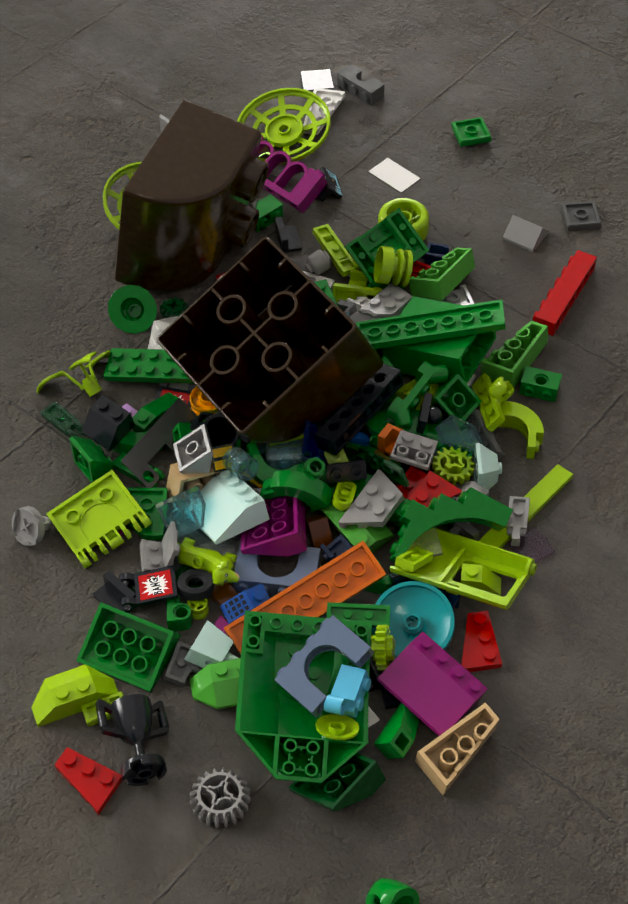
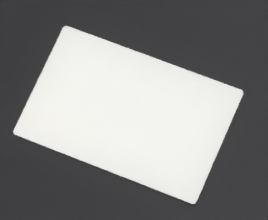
[369,158,420,192]

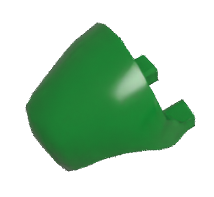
[365,878,420,904]

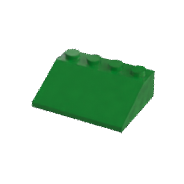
[76,602,182,692]

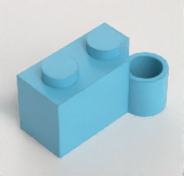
[324,664,371,718]

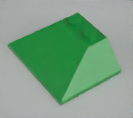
[344,208,430,287]

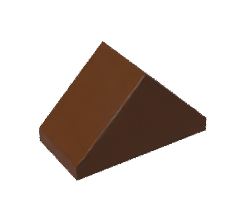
[306,514,333,550]

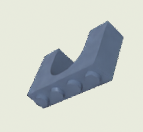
[233,540,321,595]
[274,615,374,718]

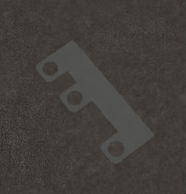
[121,398,197,488]

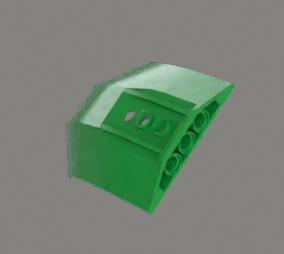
[235,610,372,784]

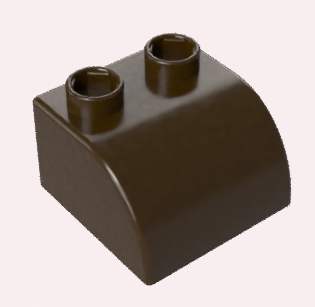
[115,99,269,291]
[157,237,384,444]

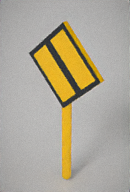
[212,444,262,488]

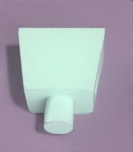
[184,620,238,668]

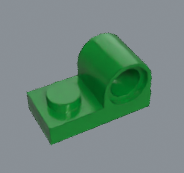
[167,594,193,632]

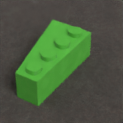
[409,247,475,301]
[480,321,548,388]

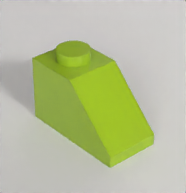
[460,563,501,596]

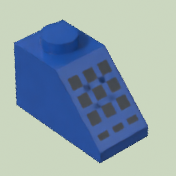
[220,584,270,624]

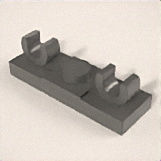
[465,410,506,460]

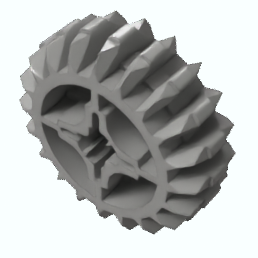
[190,767,251,828]

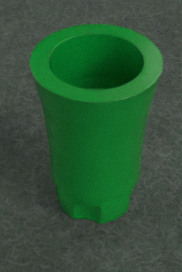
[296,457,325,480]

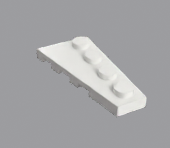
[303,88,345,135]

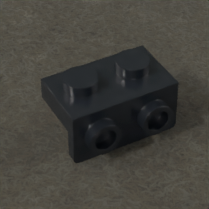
[325,460,367,484]

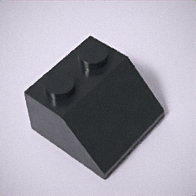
[81,395,135,452]

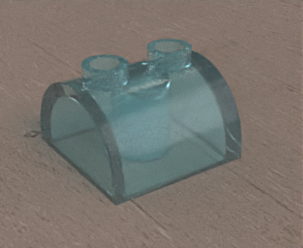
[264,440,306,470]

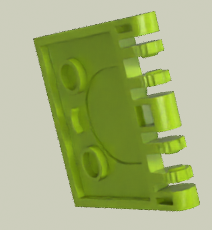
[46,470,152,569]

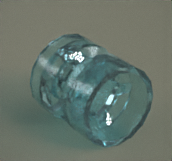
[223,447,259,481]

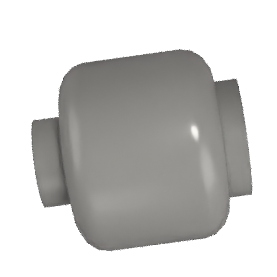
[305,249,332,275]

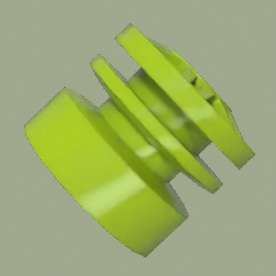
[373,246,413,287]

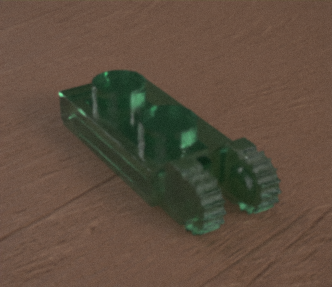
[40,401,85,438]

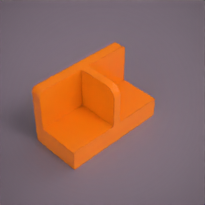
[377,423,402,457]

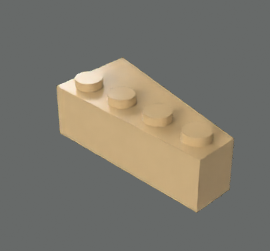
[166,446,249,508]
[415,703,500,795]

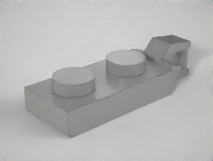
[507,496,530,547]

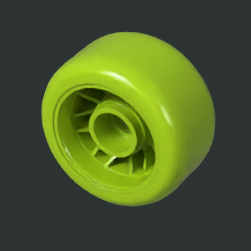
[378,198,429,241]

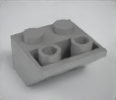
[390,430,438,471]

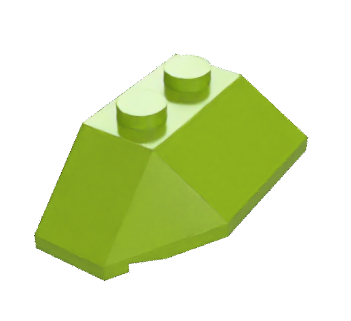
[31,664,118,727]

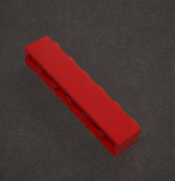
[532,250,597,336]

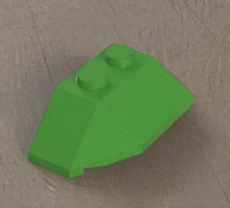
[189,658,241,710]

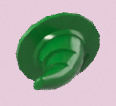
[108,285,157,334]

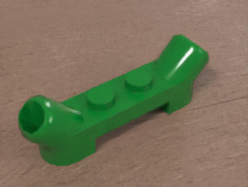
[386,361,449,431]

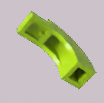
[499,401,544,459]

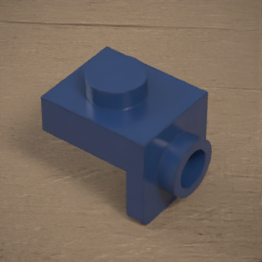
[320,534,352,562]

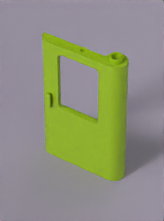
[390,528,537,610]

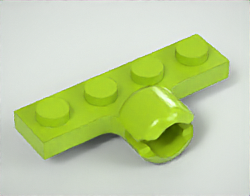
[472,373,515,432]

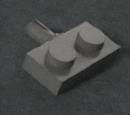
[163,641,203,687]

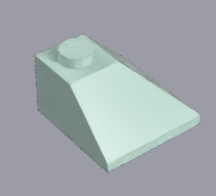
[473,443,502,490]

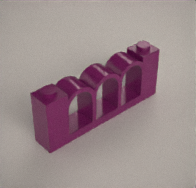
[257,135,327,213]

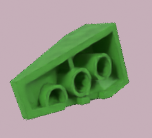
[320,492,394,553]

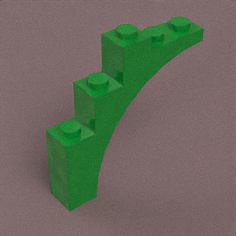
[389,487,513,563]

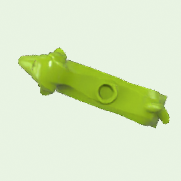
[177,537,239,586]

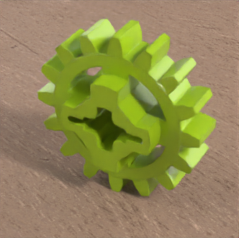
[432,446,475,486]
[371,625,396,671]

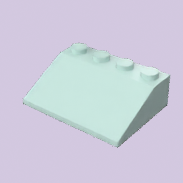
[184,469,270,545]

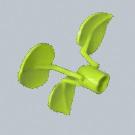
[36,350,111,397]

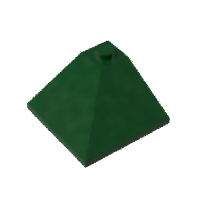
[288,753,386,812]

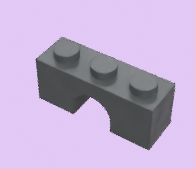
[337,64,384,106]

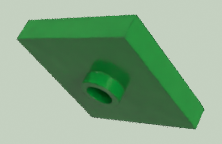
[451,117,492,147]

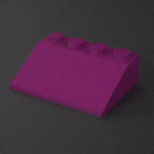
[241,496,307,557]
[377,632,488,736]

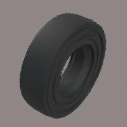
[177,569,214,601]

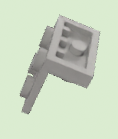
[139,521,180,572]

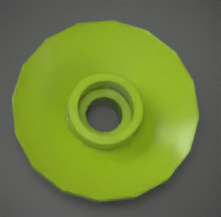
[315,714,360,740]

